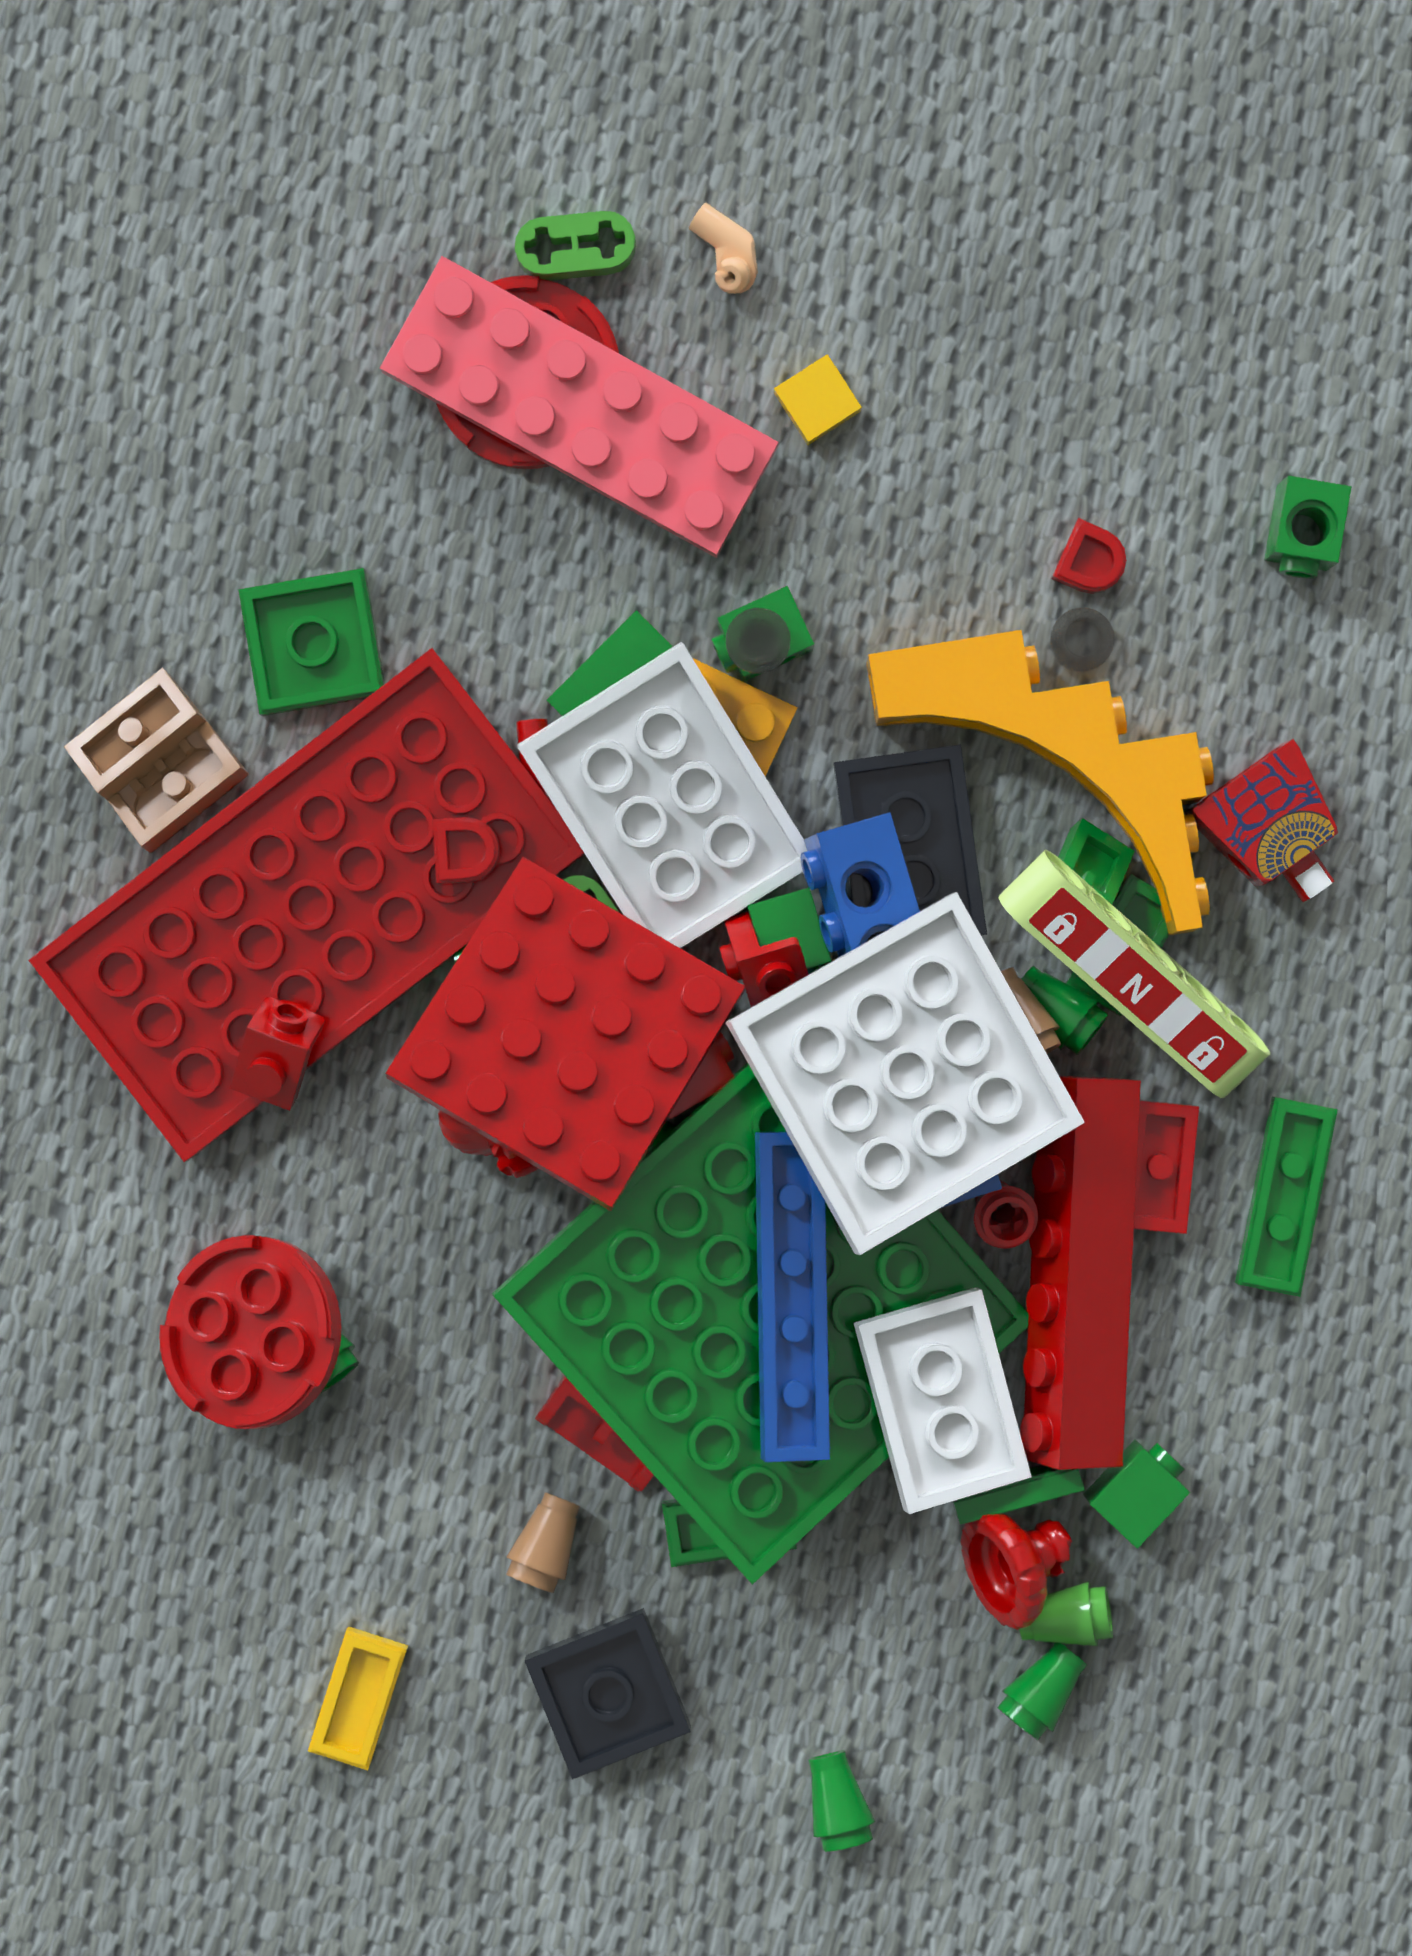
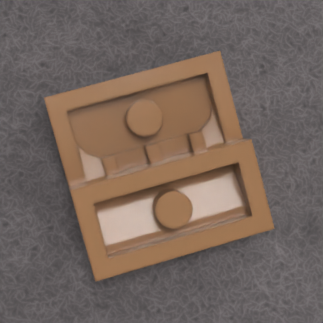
[64,667,249,853]

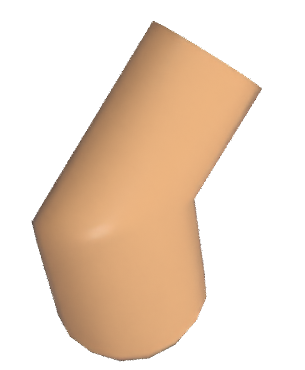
[689,202,758,294]

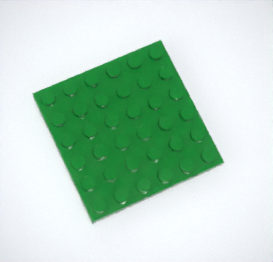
[492,1062,1029,1585]

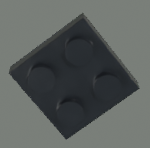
[525,1608,691,1780]

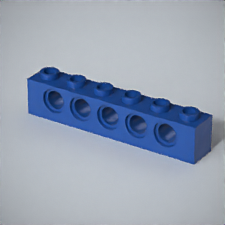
[800,812,1002,1208]

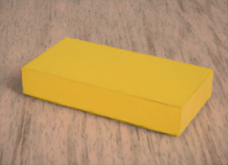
[308,1626,408,1771]

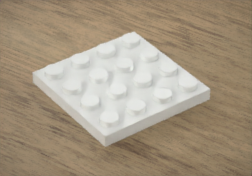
[725,892,1085,1255]

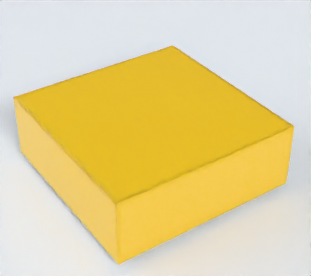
[774,354,862,445]

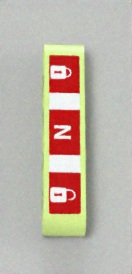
[998,850,1270,1098]

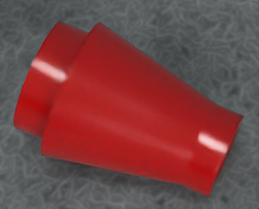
[974,1180,1038,1249]

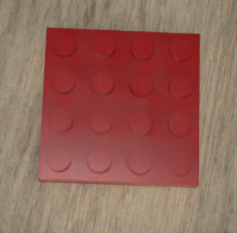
[385,857,746,1211]

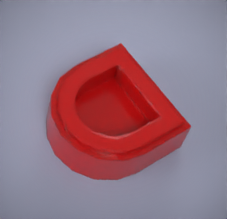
[1051,518,1127,594]
[432,817,500,884]

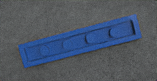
[755,1132,830,1462]

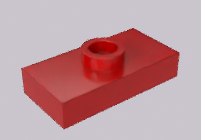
[1134,1100,1199,1234]

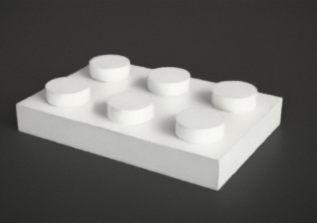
[854,1287,1031,1514]

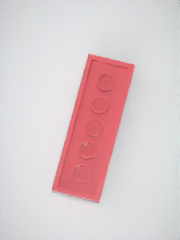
[380,256,779,558]

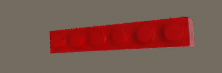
[1020,1076,1141,1470]

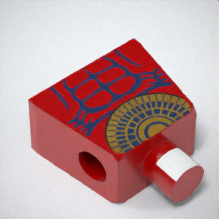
[1184,739,1338,902]

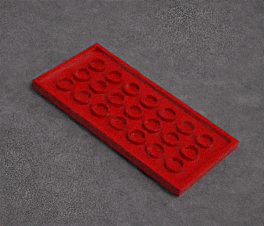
[28,648,585,1162]

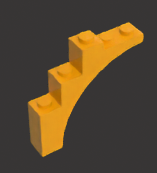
[866,630,1214,935]

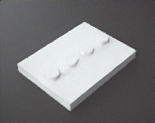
[517,642,807,948]

